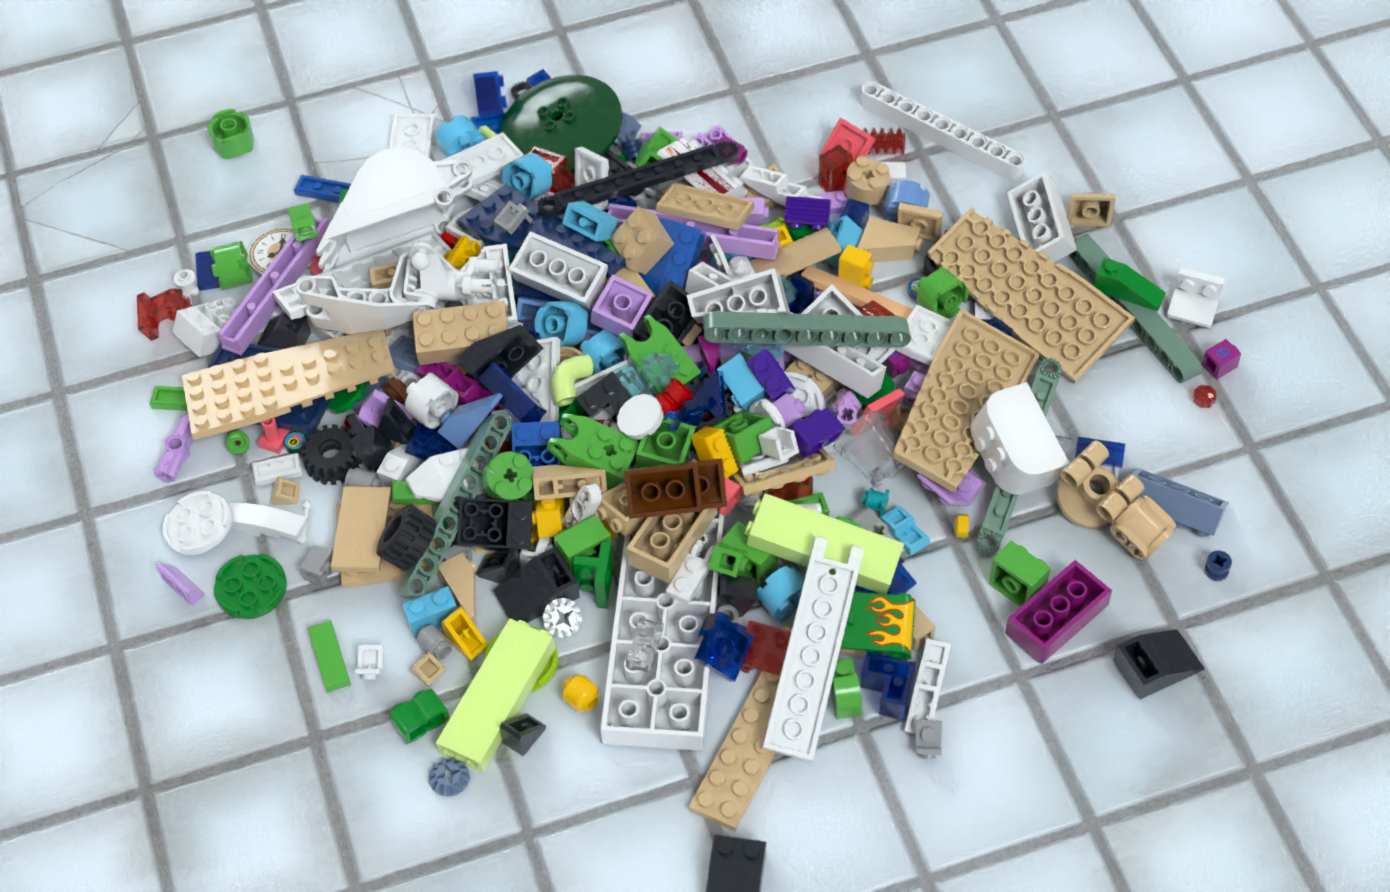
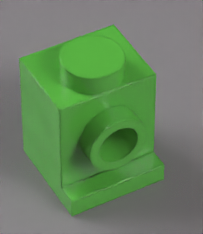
[708,542,749,577]

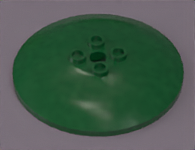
[500,75,623,176]

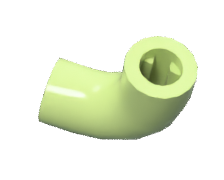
[551,355,593,407]

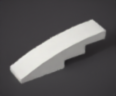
[740,165,826,206]
[227,502,308,541]
[905,639,951,734]

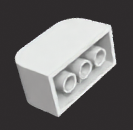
[970,382,1070,495]

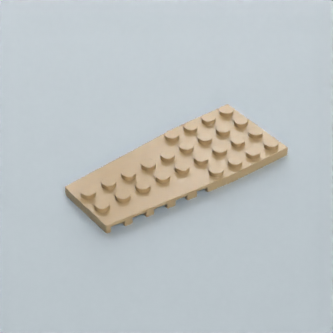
[928,208,1135,384]
[892,309,1040,492]
[182,330,396,440]

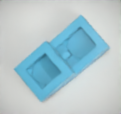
[880,505,930,555]

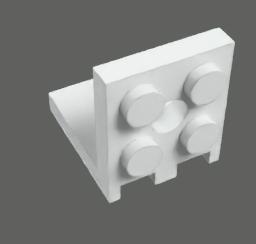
[540,147,609,219]

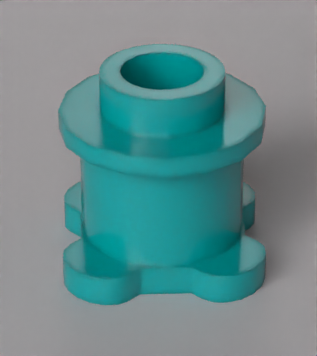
[861,487,890,516]

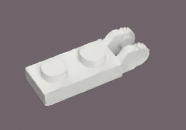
[666,539,714,605]

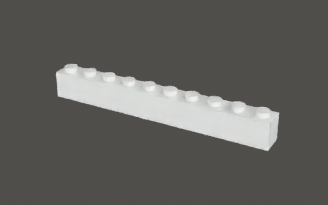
[685,262,886,398]

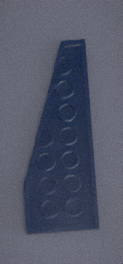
[457,184,626,278]

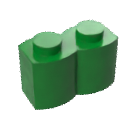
[389,688,449,744]

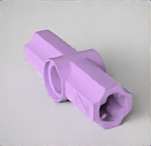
[831,388,862,425]
[154,415,193,483]

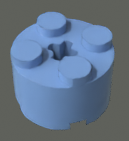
[883,180,930,223]

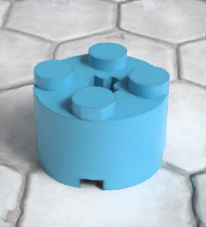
[435,115,486,158]
[502,153,553,200]
[535,301,588,346]
[580,329,626,375]
[757,565,805,623]

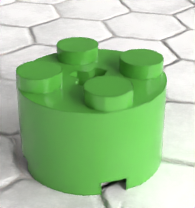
[207,109,254,159]
[210,241,253,291]
[917,267,969,319]
[481,452,534,501]

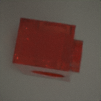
[818,144,853,193]

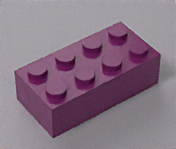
[1005,560,1112,664]

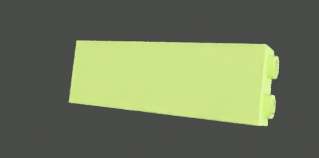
[744,494,904,594]
[436,618,556,773]

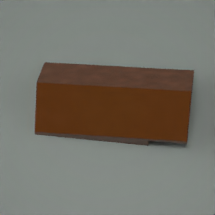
[624,458,727,519]

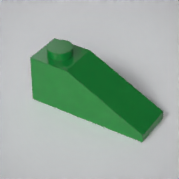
[1094,257,1166,311]

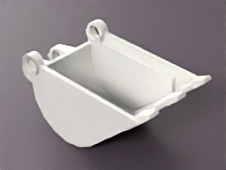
[316,147,473,273]

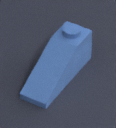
[438,393,503,449]

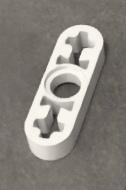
[564,484,602,529]

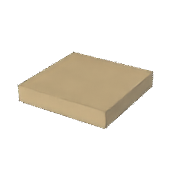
[897,203,943,243]

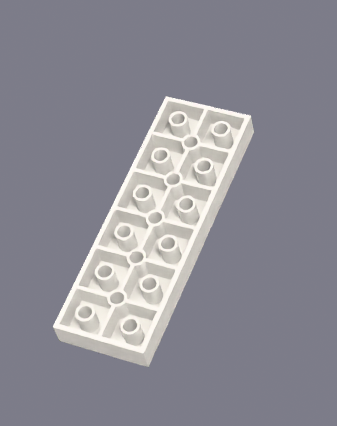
[601,512,726,751]

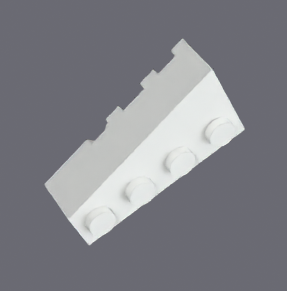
[687,268,790,323]

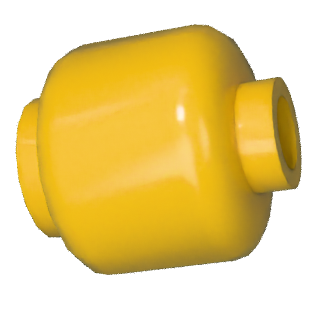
[562,675,600,712]

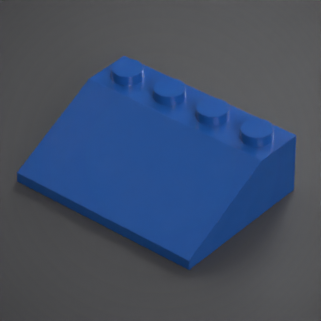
[638,217,706,299]

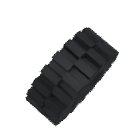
[301,424,362,485]

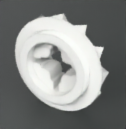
[543,598,582,637]

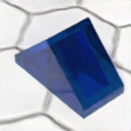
[785,272,814,314]
[693,371,727,419]

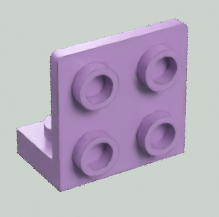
[917,469,986,506]

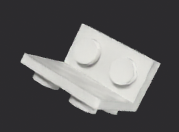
[709,235,756,280]
[1167,267,1225,328]

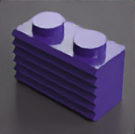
[784,196,831,231]
[747,349,796,401]
[790,407,845,458]

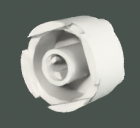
[404,373,458,429]

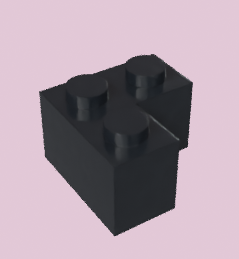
[573,371,633,423]

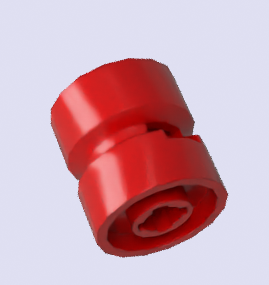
[654,378,696,420]

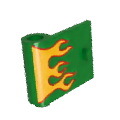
[840,592,916,661]

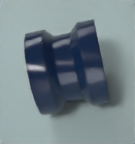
[621,138,642,161]
[1204,550,1232,581]

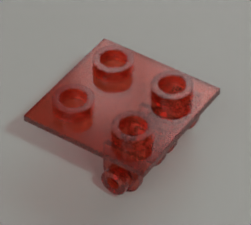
[732,620,791,675]

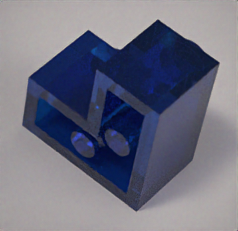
[473,71,507,116]
[860,652,916,720]

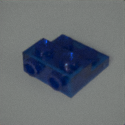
[694,611,754,682]

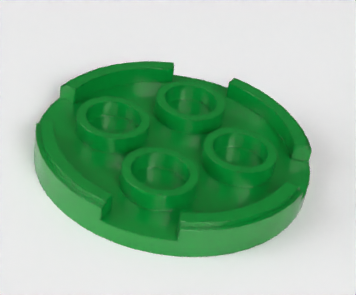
[214,554,287,619]

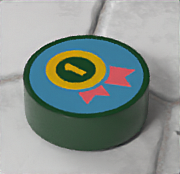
[284,431,307,454]

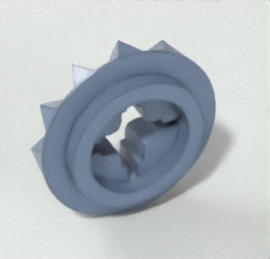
[429,757,470,796]

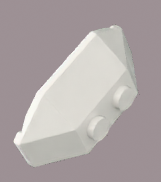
[477,244,518,323]
[405,447,486,502]

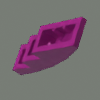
[698,323,721,382]
[414,362,501,412]

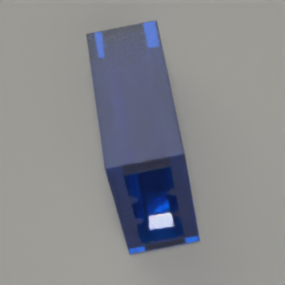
[478,362,547,423]

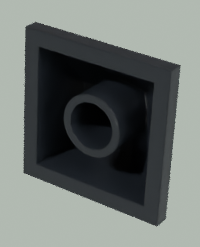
[257,312,311,349]

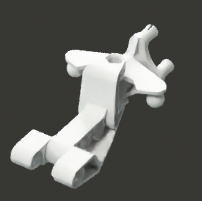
[295,242,500,334]

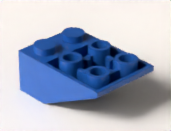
[512,421,561,493]

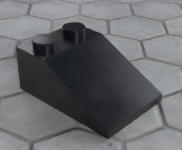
[633,280,696,344]
[457,324,544,393]
[706,834,767,892]

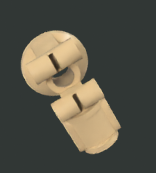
[1056,441,1176,560]

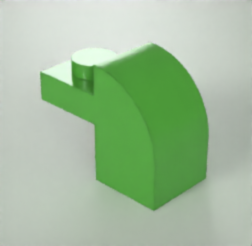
[636,126,677,167]
[287,203,318,242]
[831,657,862,720]

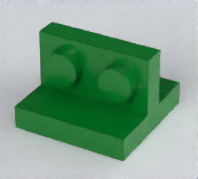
[573,541,614,609]

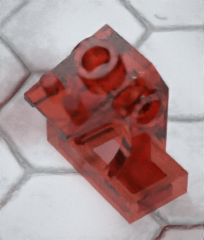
[137,288,193,341]

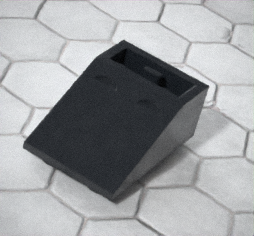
[457,498,533,553]
[493,547,580,623]
[1113,629,1205,699]

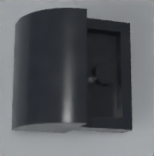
[347,413,395,472]

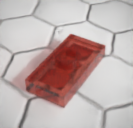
[529,146,569,176]

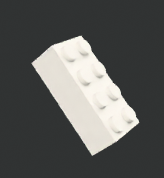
[1007,171,1077,262]

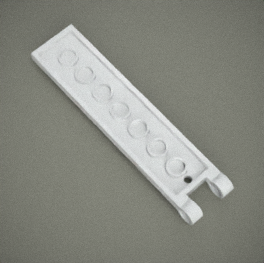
[762,535,864,762]

